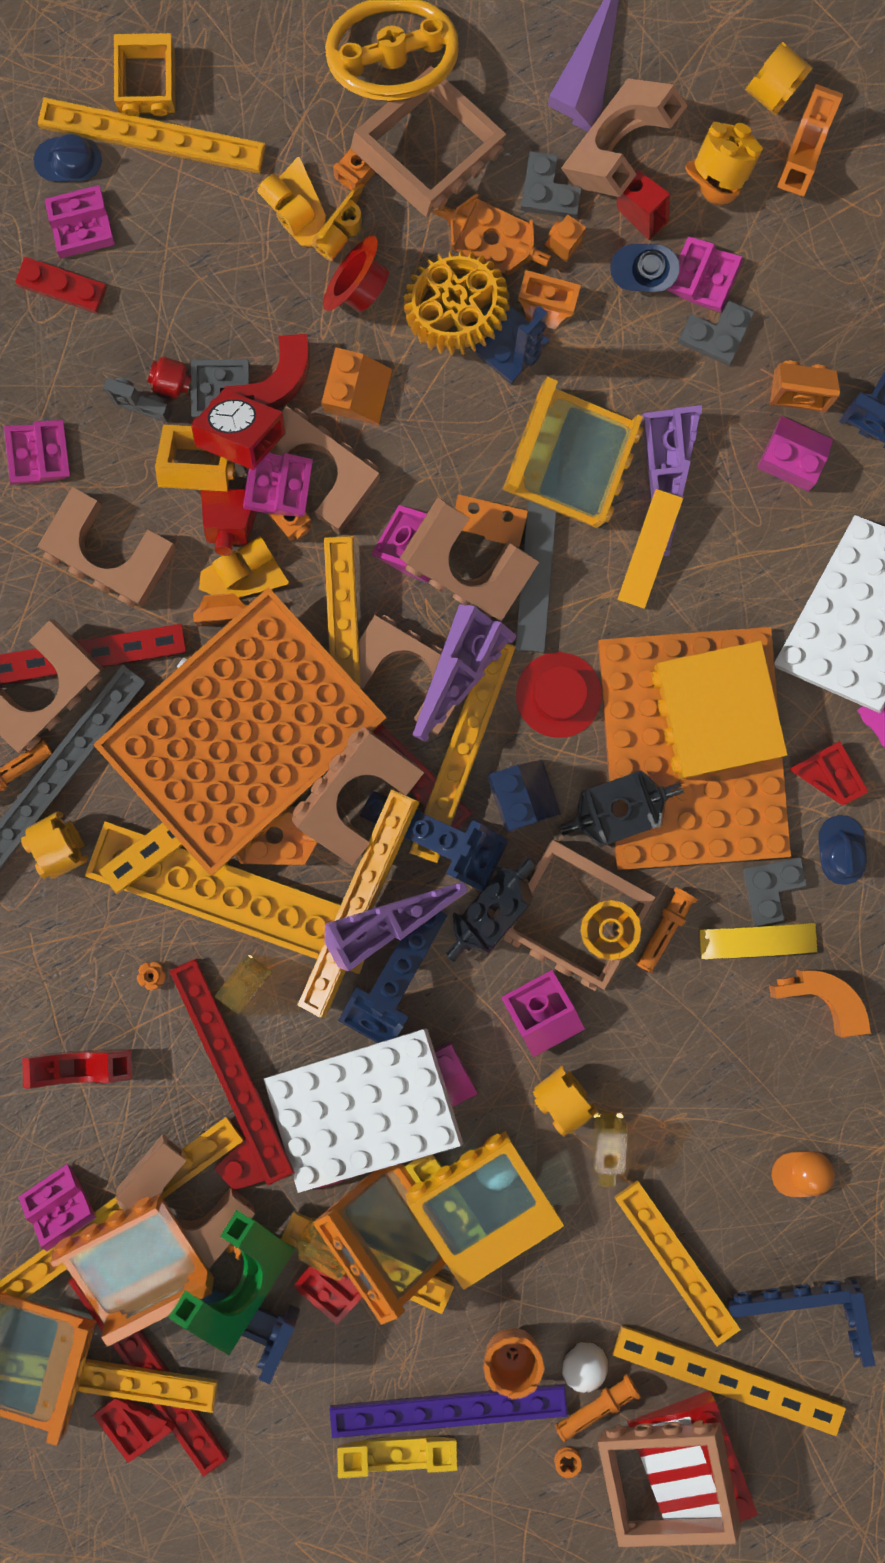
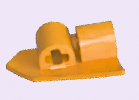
[257,157,326,247]
[312,183,365,261]
[199,536,289,598]

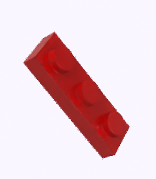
[15,256,107,314]

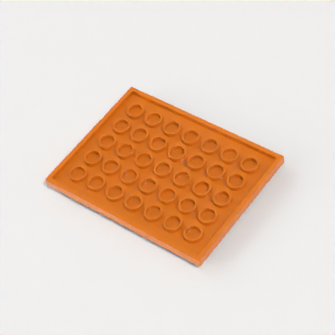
[93,587,387,876]
[598,627,791,870]

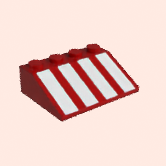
[627,1390,758,1522]

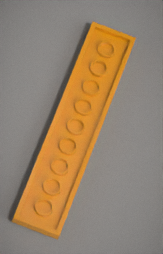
[85,821,365,974]

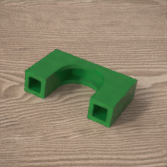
[168,1210,295,1356]

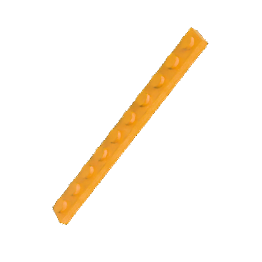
[0,1115,244,1316]

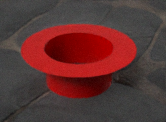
[323,236,389,312]
[516,652,602,738]

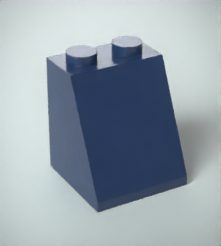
[487,760,561,833]

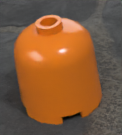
[483,1327,544,1399]

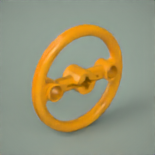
[325,0,459,101]

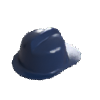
[33,134,102,182]
[610,243,680,292]
[818,815,867,885]

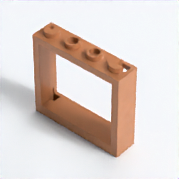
[350,66,506,217]
[503,840,655,991]
[598,1420,742,1547]

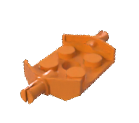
[433,194,551,276]
[236,807,318,865]

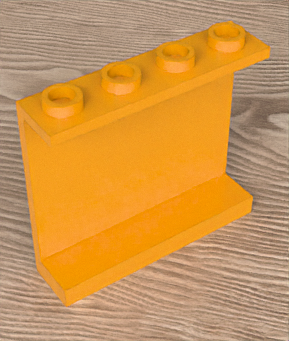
[651,641,787,779]

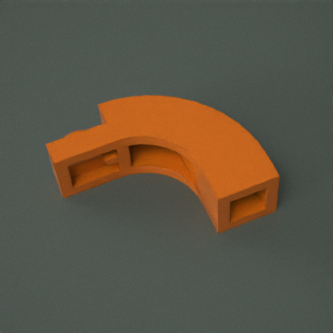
[777,84,843,197]
[769,969,871,1038]

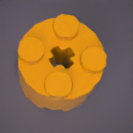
[745,42,813,116]
[694,122,763,190]
[21,811,88,879]
[580,900,641,960]
[533,1065,599,1137]

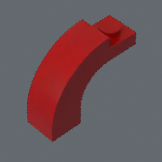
[224,334,310,409]
[22,1049,132,1089]

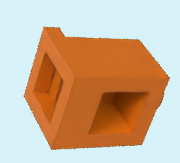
[333,149,376,191]
[544,214,586,262]
[268,513,312,542]

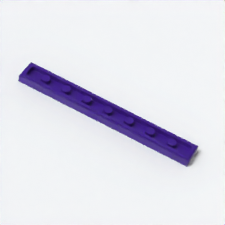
[329,1384,568,1438]

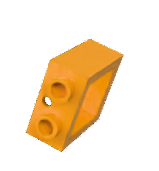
[114,33,176,116]
[155,424,235,491]

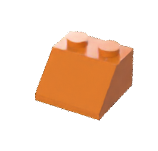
[321,347,393,425]
[770,360,840,412]

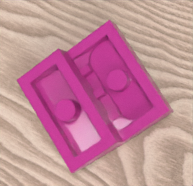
[44,185,115,259]
[667,236,743,313]
[4,420,70,485]
[243,453,313,517]
[18,1164,97,1251]

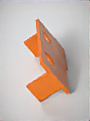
[455,494,528,547]

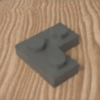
[521,151,581,219]
[678,300,754,366]
[191,359,250,420]
[103,377,171,423]
[742,858,807,926]

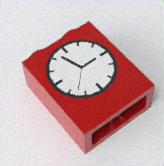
[191,389,286,470]

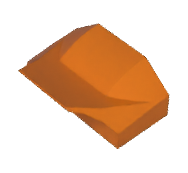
[518,270,581,329]
[193,593,248,626]

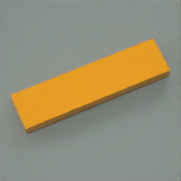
[617,489,683,609]

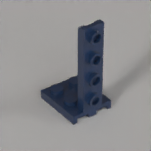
[468,302,550,385]
[838,370,885,448]
[360,790,509,892]
[338,911,448,1043]
[728,1278,876,1368]
[201,1287,300,1385]

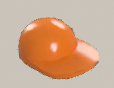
[685,159,741,206]
[771,1151,835,1197]

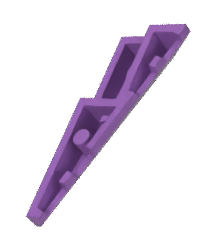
[548,0,619,132]
[641,405,702,557]
[413,604,517,741]
[325,882,468,972]

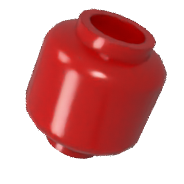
[147,356,191,399]

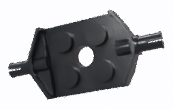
[559,770,684,847]
[445,857,538,962]

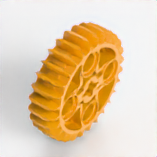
[404,250,510,356]

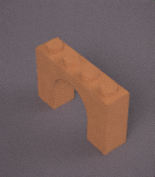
[561,79,687,197]
[269,406,380,534]
[37,487,177,608]
[400,497,539,621]
[351,615,457,736]
[0,620,105,753]
[291,726,424,866]
[116,1134,255,1269]

